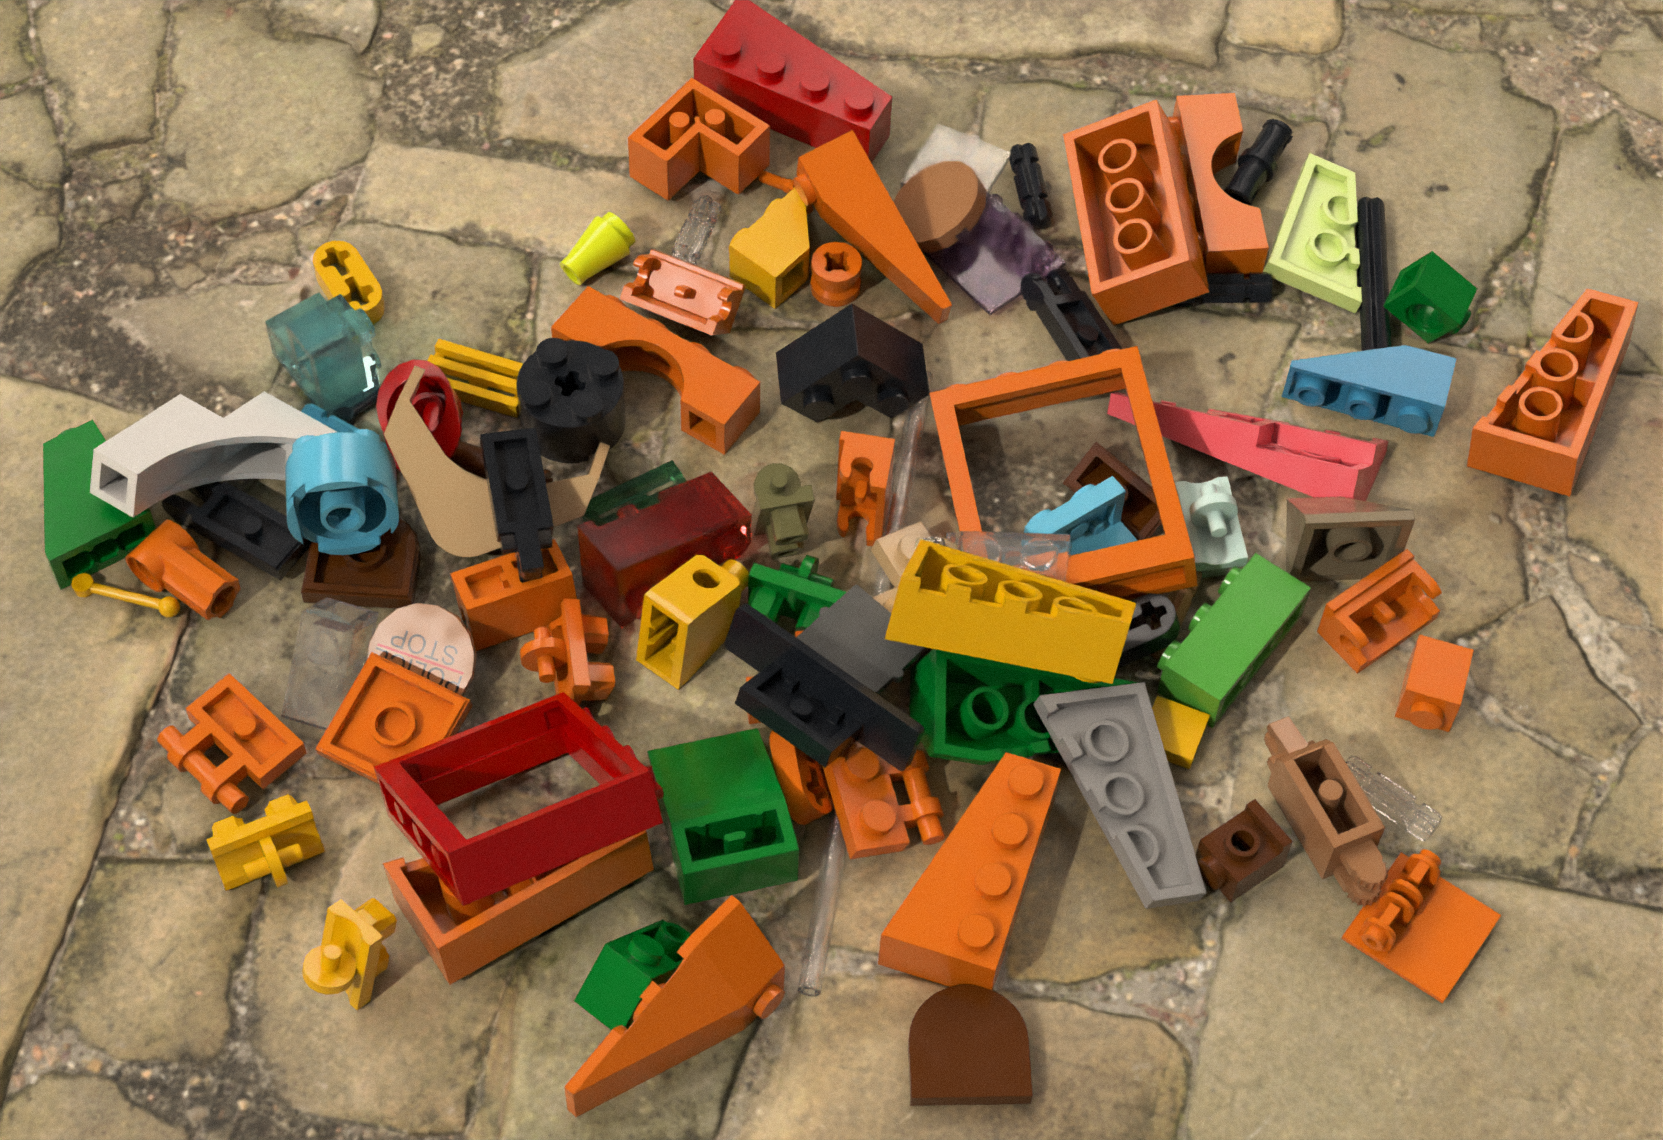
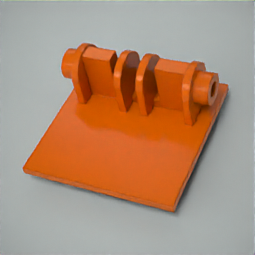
[1341,849,1501,1004]

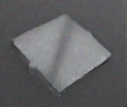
[900,123,1011,197]

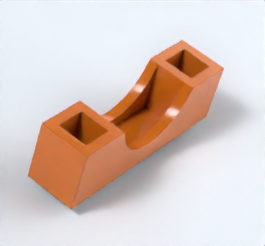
[1168,93,1269,278]
[551,286,760,455]

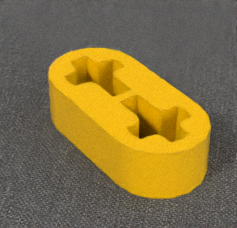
[313,241,385,328]

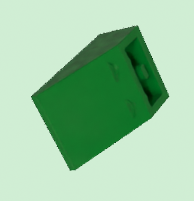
[647,728,799,905]

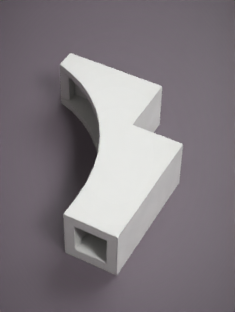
[90,391,337,518]

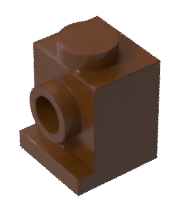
[1196,799,1293,903]

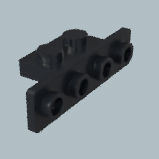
[724,603,924,771]

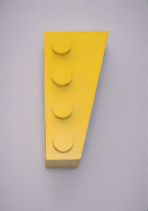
[885,539,1136,684]

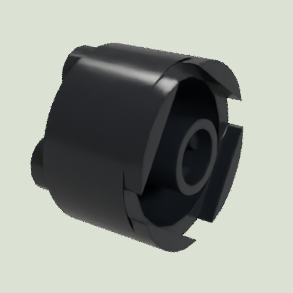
[516,338,626,464]

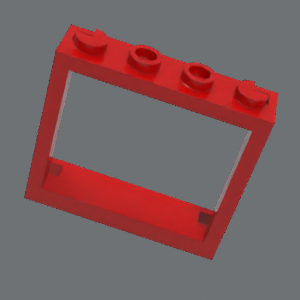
[374,692,664,906]

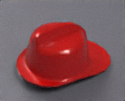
[376,359,463,471]

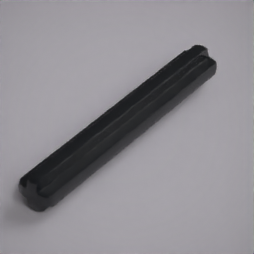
[1356,196,1392,351]

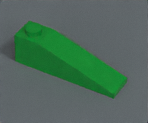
[909,649,1139,765]

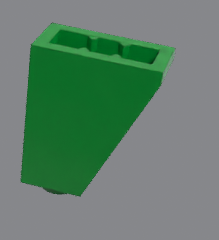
[43,420,156,590]

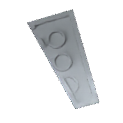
[1033,682,1207,909]

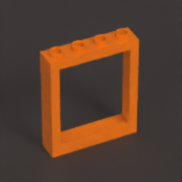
[929,346,1198,601]

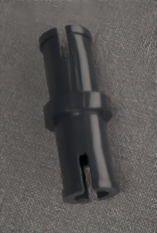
[1223,119,1293,206]

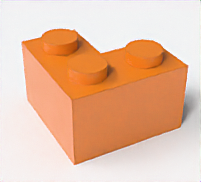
[628,78,770,201]

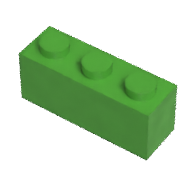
[1157,553,1311,728]

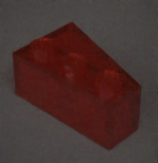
[577,471,752,629]

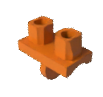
[520,598,615,705]

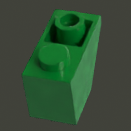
[574,919,691,1030]

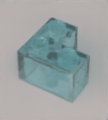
[265,292,382,417]

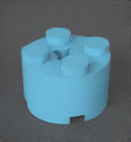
[285,429,399,555]

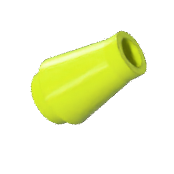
[560,212,636,286]

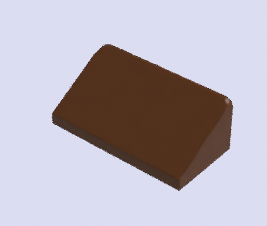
[1063,442,1163,540]

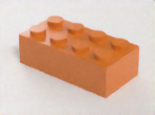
[1063,99,1210,326]

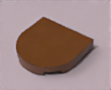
[301,517,421,609]
[908,985,1033,1106]

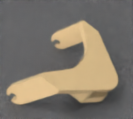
[384,366,610,557]

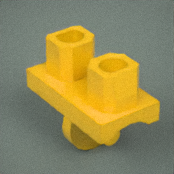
[206,794,325,891]
[302,898,397,1011]

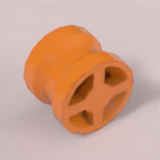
[810,241,862,307]

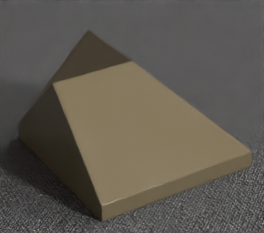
[1286,497,1416,582]

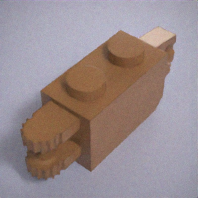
[1264,716,1389,907]

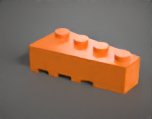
[1467,288,1639,497]
[383,830,654,985]

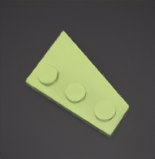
[1263,153,1362,313]

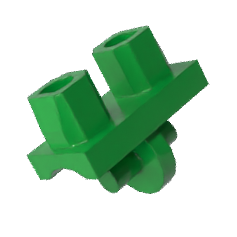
[748,555,846,631]

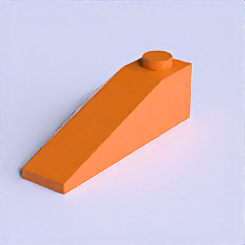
[793,130,952,324]
[564,895,785,1117]

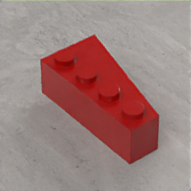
[693,0,892,163]

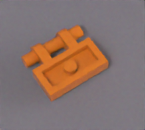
[157,673,307,814]
[823,741,945,860]

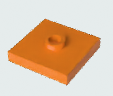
[315,652,473,784]

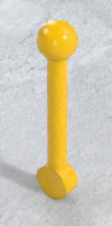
[71,573,180,618]

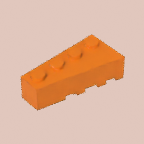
[878,752,1061,990]

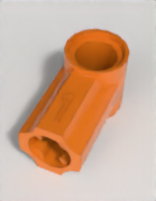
[125,519,241,620]

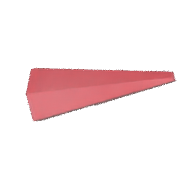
[1107,392,1389,501]

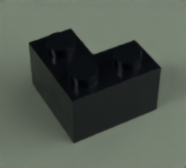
[776,304,930,423]

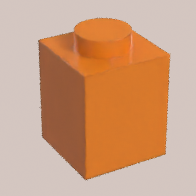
[1395,634,1474,732]

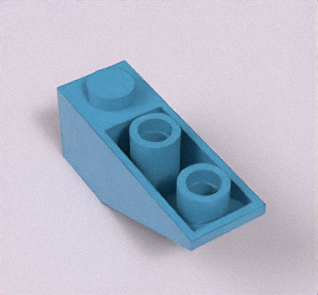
[1282,345,1457,437]

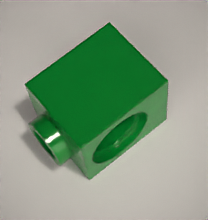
[1383,251,1478,344]

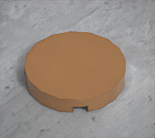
[894,161,986,253]

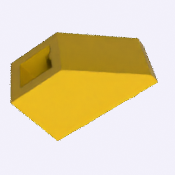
[729,188,810,309]

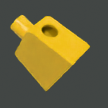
[636,555,749,690]

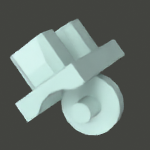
[1175,476,1248,578]

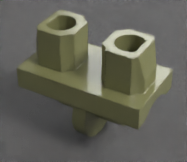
[751,463,815,559]

